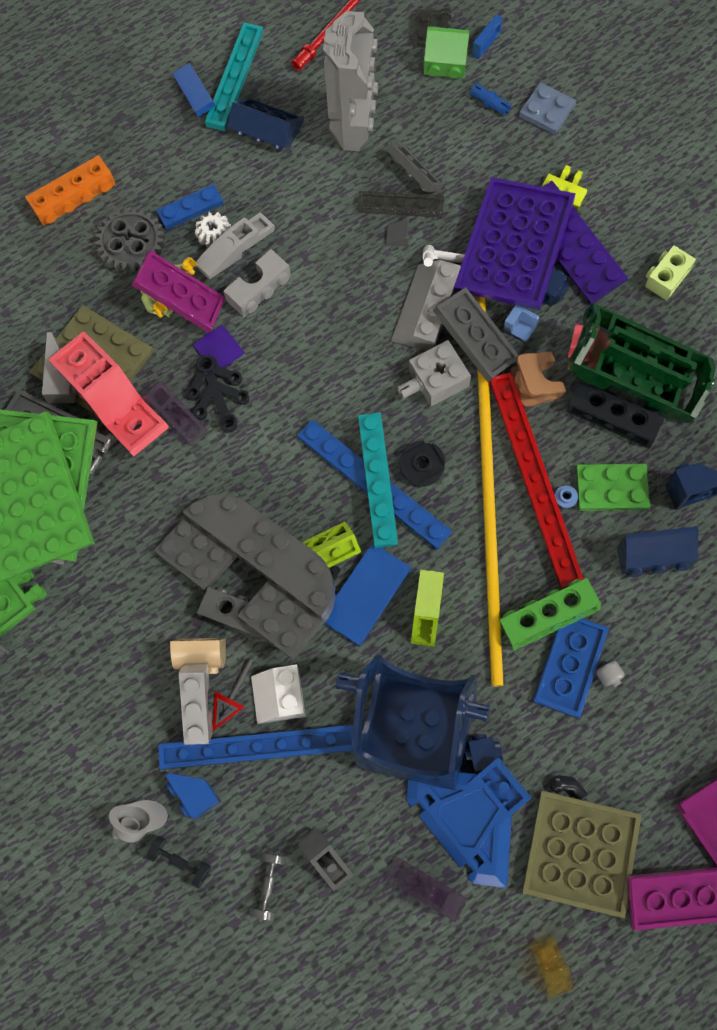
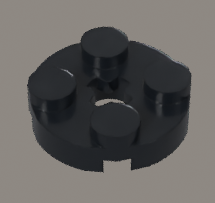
[400,441,445,487]

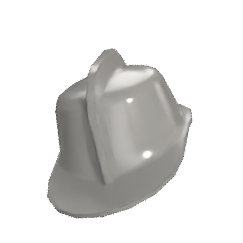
[108,800,168,843]

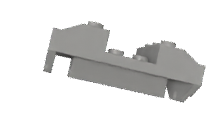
[323,11,378,151]

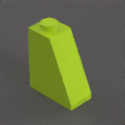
[411,570,444,647]

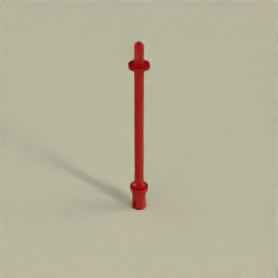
[291,0,360,71]

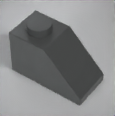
[298,828,354,891]

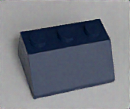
[227,98,305,150]
[617,526,699,577]

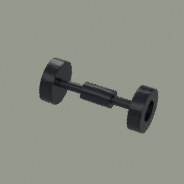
[146,835,212,889]

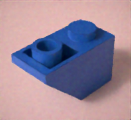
[166,773,221,820]

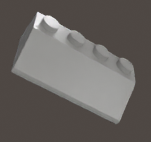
[392,260,461,351]

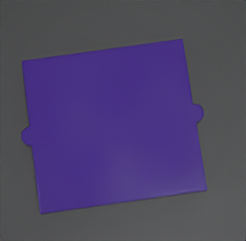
[193,325,245,368]

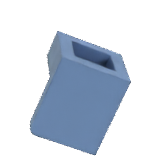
[503,305,539,342]

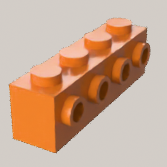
[25,155,116,226]

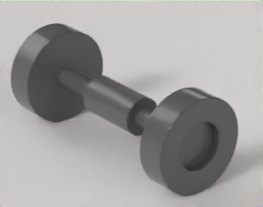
[249,853,286,921]

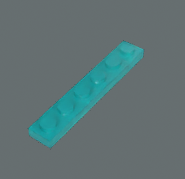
[205,22,264,132]
[358,412,398,549]

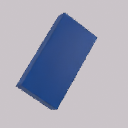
[472,14,503,59]

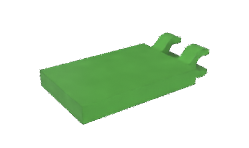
[0,571,48,637]

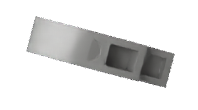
[196,212,275,280]

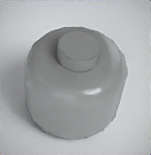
[596,661,625,688]

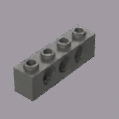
[197,587,275,647]

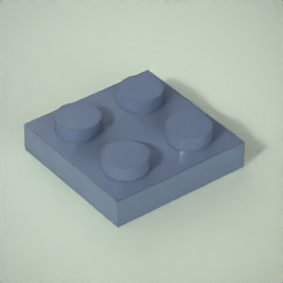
[519,82,577,135]

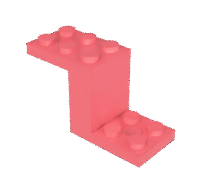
[48,331,169,457]

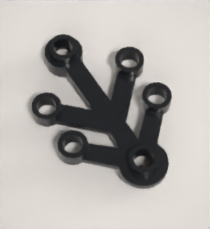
[186,355,250,433]

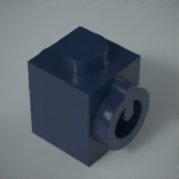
[543,269,570,307]
[464,734,503,774]

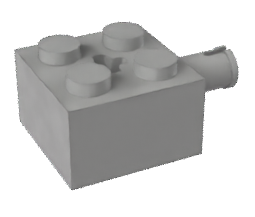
[397,340,471,407]

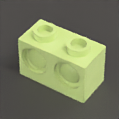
[645,245,696,301]

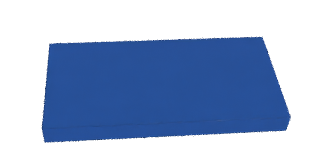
[324,543,412,647]
[533,618,609,719]

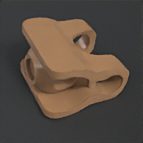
[510,351,566,408]

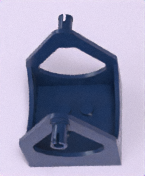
[336,655,490,791]

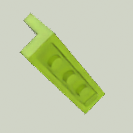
[302,522,361,568]

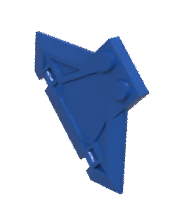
[407,757,532,888]

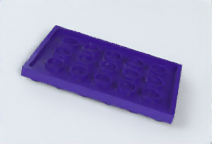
[454,177,576,310]

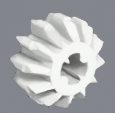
[195,212,231,248]

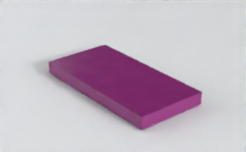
[132,250,225,332]
[627,867,717,931]

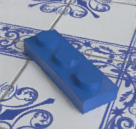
[156,184,223,230]

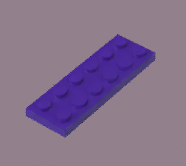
[543,181,628,305]

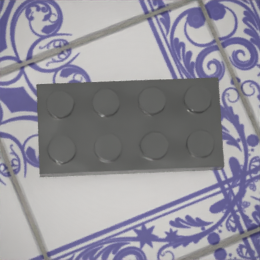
[433,287,519,382]

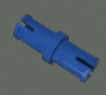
[470,83,511,116]

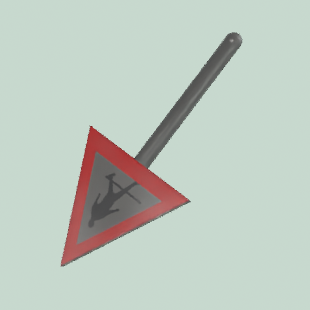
[213,658,253,732]

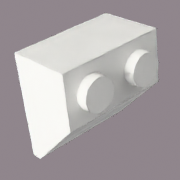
[251,664,306,725]

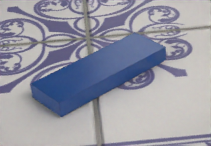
[173,63,216,117]

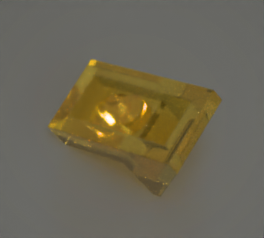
[530,937,574,998]

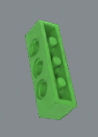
[499,578,601,651]

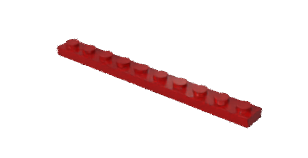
[489,372,584,590]

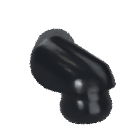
[550,775,588,800]

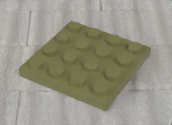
[29,305,154,415]
[522,791,642,919]

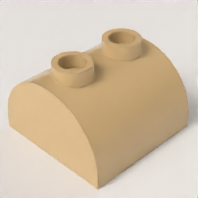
[170,638,226,674]

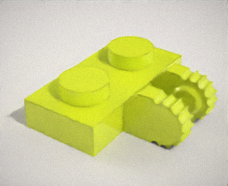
[542,165,587,210]

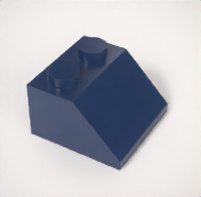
[665,463,717,510]

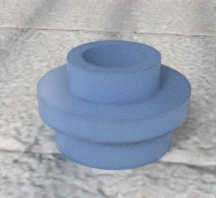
[555,486,578,509]

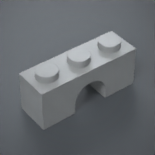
[224,249,291,317]
[179,663,213,745]

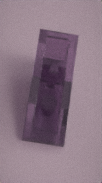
[141,381,208,446]
[384,856,468,922]

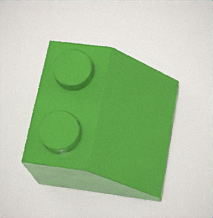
[424,26,469,79]

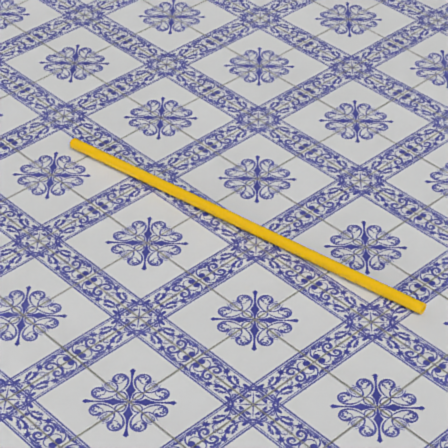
[474,296,503,687]

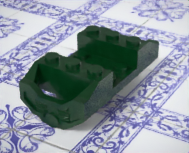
[566,303,716,423]

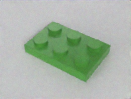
[576,464,650,511]

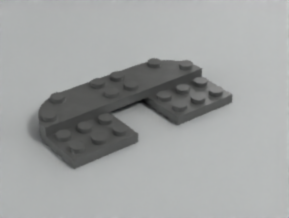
[154,495,336,660]

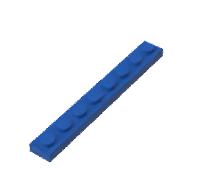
[297,419,452,550]
[158,725,354,770]

